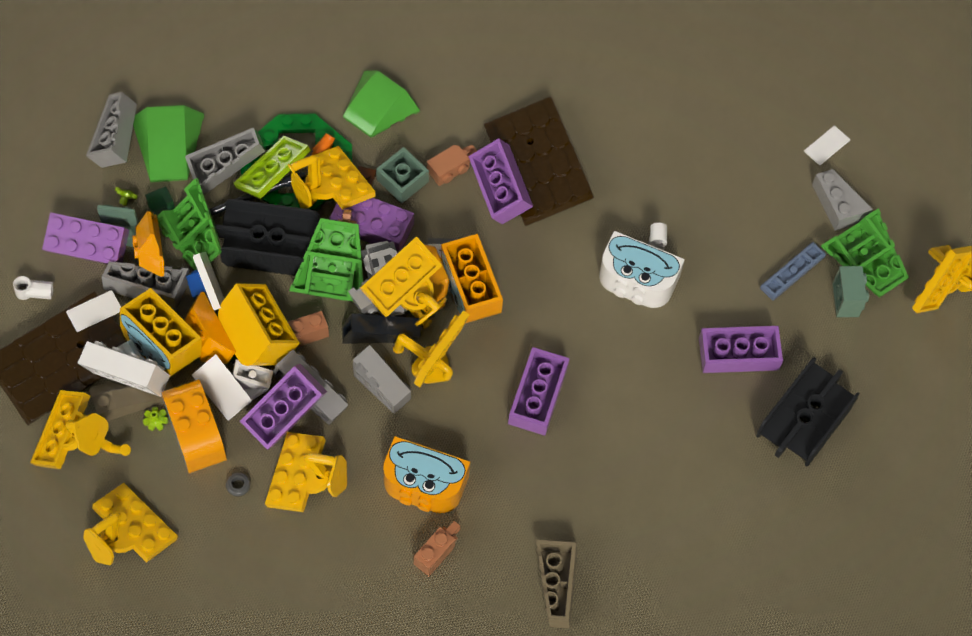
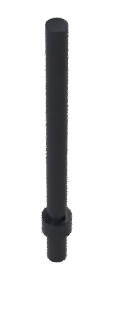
[210,171,307,216]

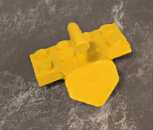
[288,146,375,210]
[360,236,447,329]
[912,245,972,313]
[393,310,470,388]
[30,390,131,469]
[265,432,347,512]
[83,482,178,565]

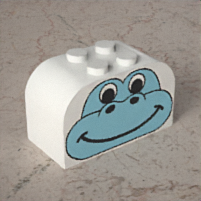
[599,231,685,308]

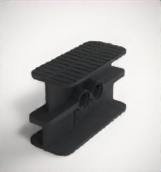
[215,199,320,276]
[756,357,860,467]

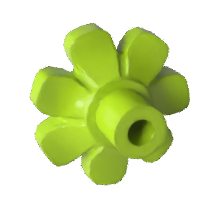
[115,187,138,206]
[143,407,168,431]

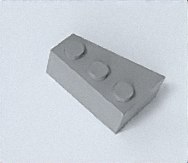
[812,169,873,231]
[353,345,411,414]

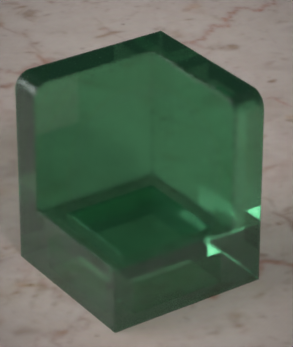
[145,186,175,216]

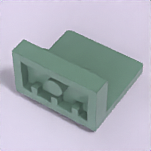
[97,204,139,247]

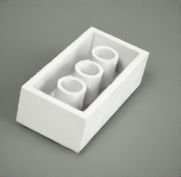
[78,341,170,397]

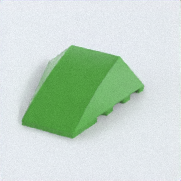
[133,105,205,182]
[157,178,222,271]
[821,208,909,298]
[289,218,363,302]

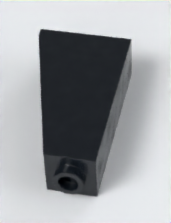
[342,314,422,344]

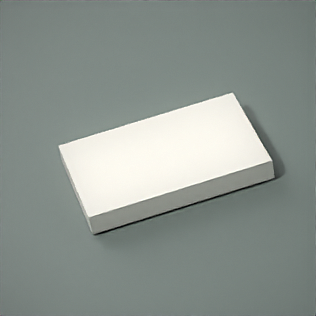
[193,252,224,310]

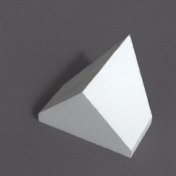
[232,360,273,400]

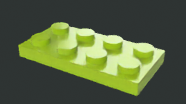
[234,136,311,199]

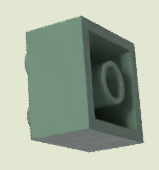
[376,147,429,204]
[832,266,869,317]

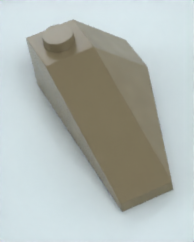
[89,380,173,421]

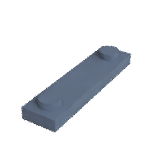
[760,242,826,301]

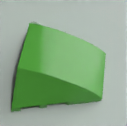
[343,70,420,137]

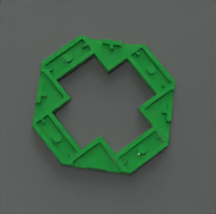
[241,113,352,211]

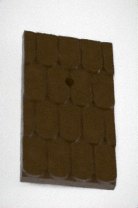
[484,96,594,226]
[0,292,127,425]

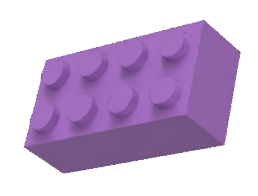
[468,138,533,224]
[330,198,414,253]
[42,212,129,264]
[699,326,783,373]
[508,347,570,436]
[240,364,327,450]

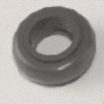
[226,473,251,496]

